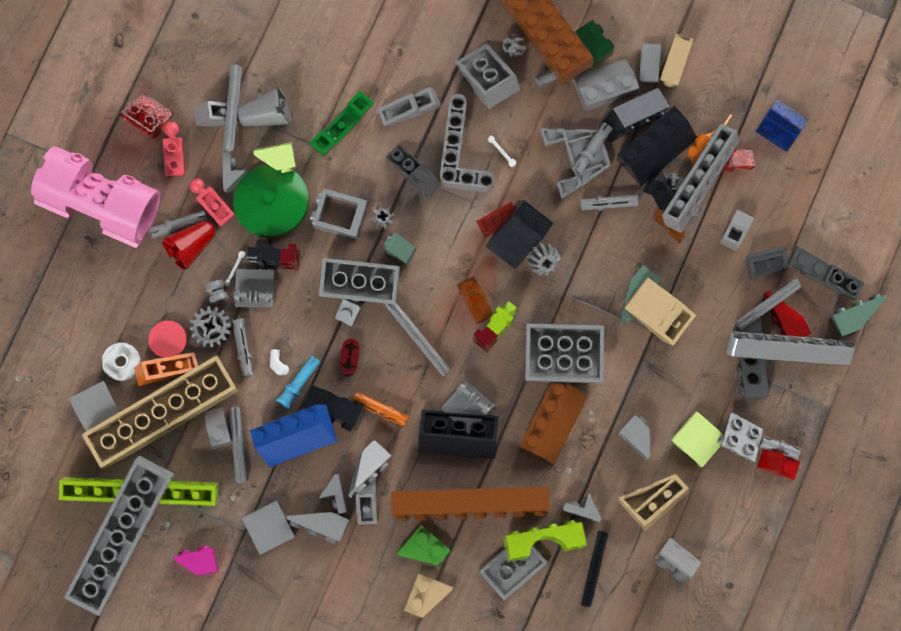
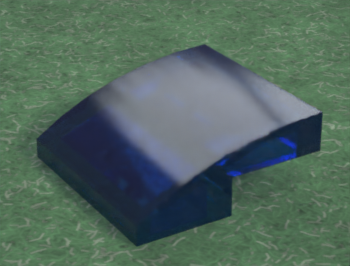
[755,99,809,152]

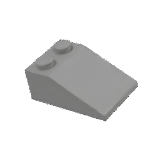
[456,43,520,109]

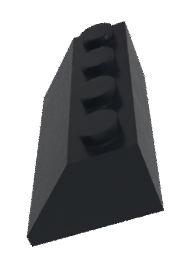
[616,106,697,187]
[418,409,499,459]

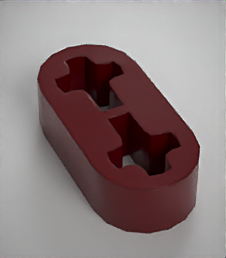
[340,339,360,376]

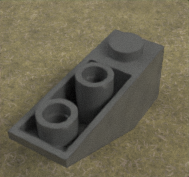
[386,145,441,198]

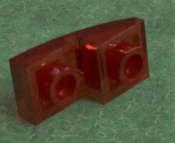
[721,149,755,172]
[476,202,514,238]

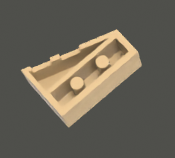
[618,474,689,531]

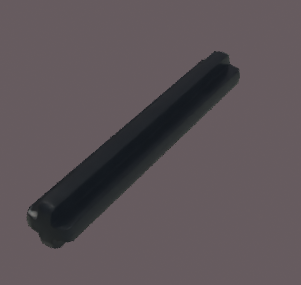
[581,530,608,607]

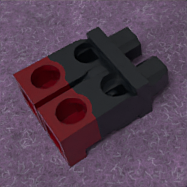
[247,243,301,270]

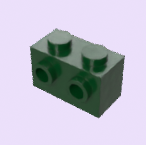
[574,20,614,67]

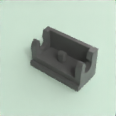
[745,246,788,279]

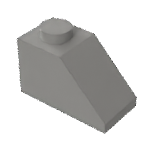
[194,101,238,127]
[204,407,232,449]
[618,415,651,460]
[355,479,377,525]

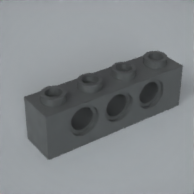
[733,319,769,400]

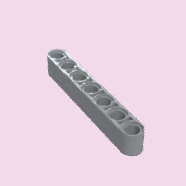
[725,332,856,365]

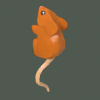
[687,114,732,166]

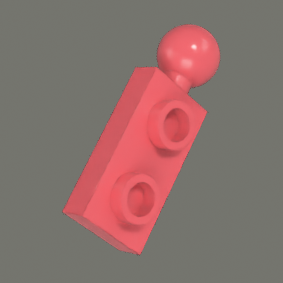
[163,122,185,177]
[190,179,235,227]

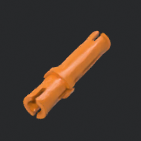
[352,391,409,427]

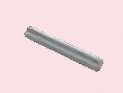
[736,279,801,330]
[229,407,247,484]

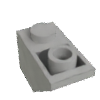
[720,209,754,252]

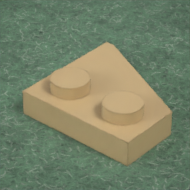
[404,574,454,618]

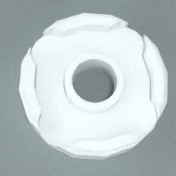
[102,343,141,381]

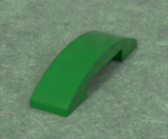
[309,91,374,156]

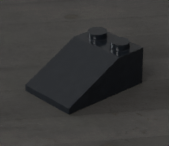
[485,200,554,269]

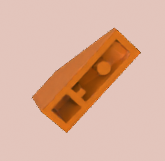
[134,352,198,386]

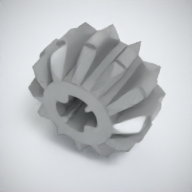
[527,243,561,276]

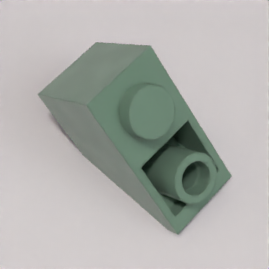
[384,232,416,267]

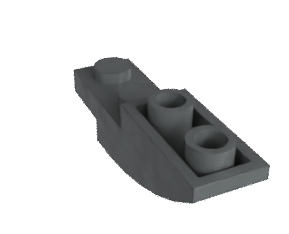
[787,246,864,300]

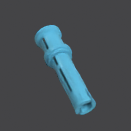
[275,355,321,410]

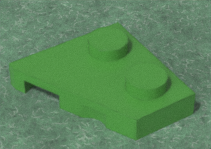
[397,525,451,565]

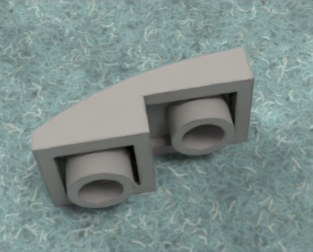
[639,44,662,83]

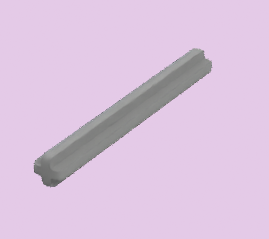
[223,65,242,151]
[385,303,450,376]

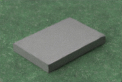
[478,545,548,601]

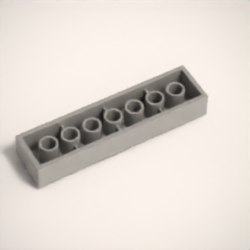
[64,456,174,616]

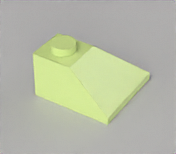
[253,142,296,173]

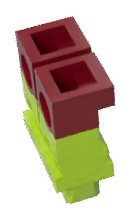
[473,301,517,353]

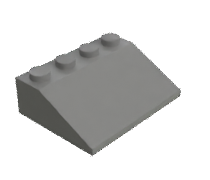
[525,324,604,383]

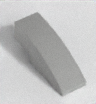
[378,87,441,127]

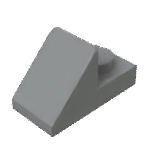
[222,152,247,194]
[319,474,347,515]
[562,494,601,523]

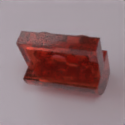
[120,93,173,139]

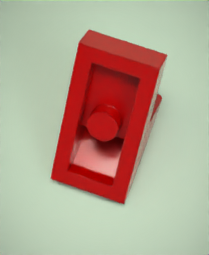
[757,449,801,480]

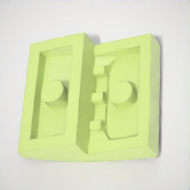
[671,411,724,467]

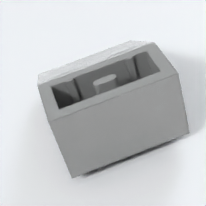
[654,538,701,582]

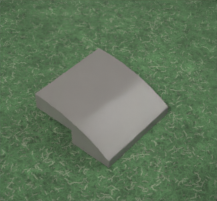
[69,381,120,432]
[242,500,295,555]

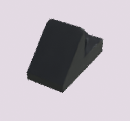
[643,170,675,211]

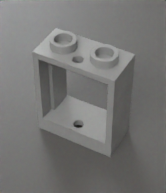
[310,188,368,240]

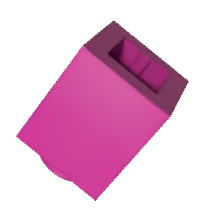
[174,546,219,576]

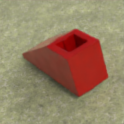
[762,291,812,337]

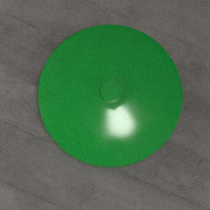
[233,165,309,238]

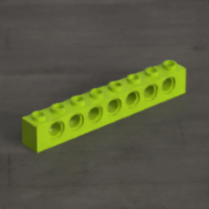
[59,477,219,506]

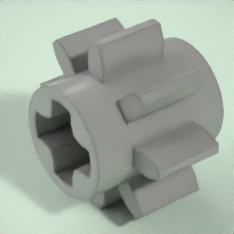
[503,34,526,58]
[371,206,395,230]

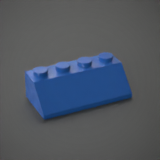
[250,405,337,467]

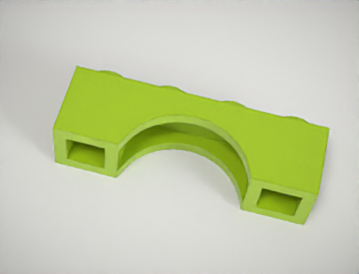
[503,520,587,562]

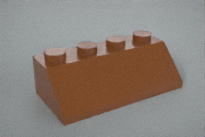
[519,382,588,465]

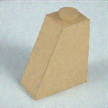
[660,33,694,87]

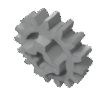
[189,306,232,349]

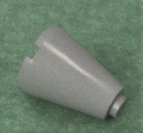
[237,88,290,126]

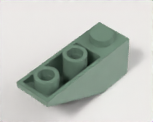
[620,265,661,325]
[830,294,887,339]

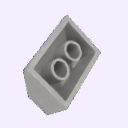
[573,59,639,112]

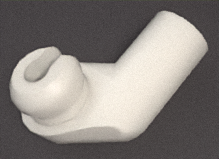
[270,349,289,376]

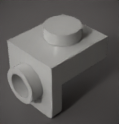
[335,299,365,327]

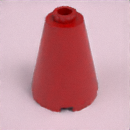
[162,221,216,270]

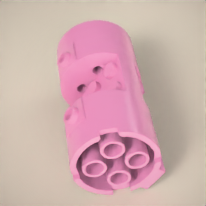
[31,146,161,248]

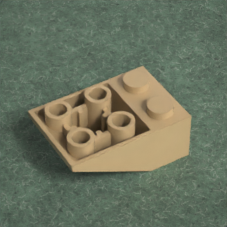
[624,277,696,346]

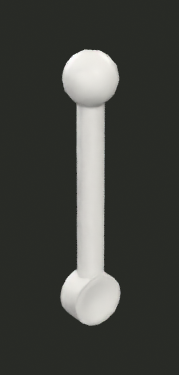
[488,136,516,167]
[224,251,246,287]

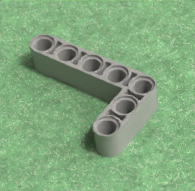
[440,94,495,192]

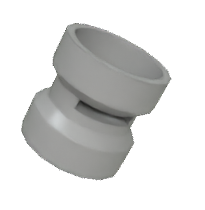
[205,280,229,305]

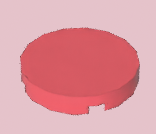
[149,321,187,358]

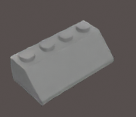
[319,258,400,304]

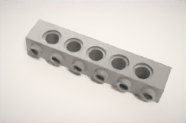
[662,124,740,233]

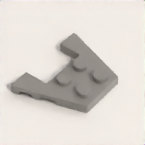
[540,128,611,200]

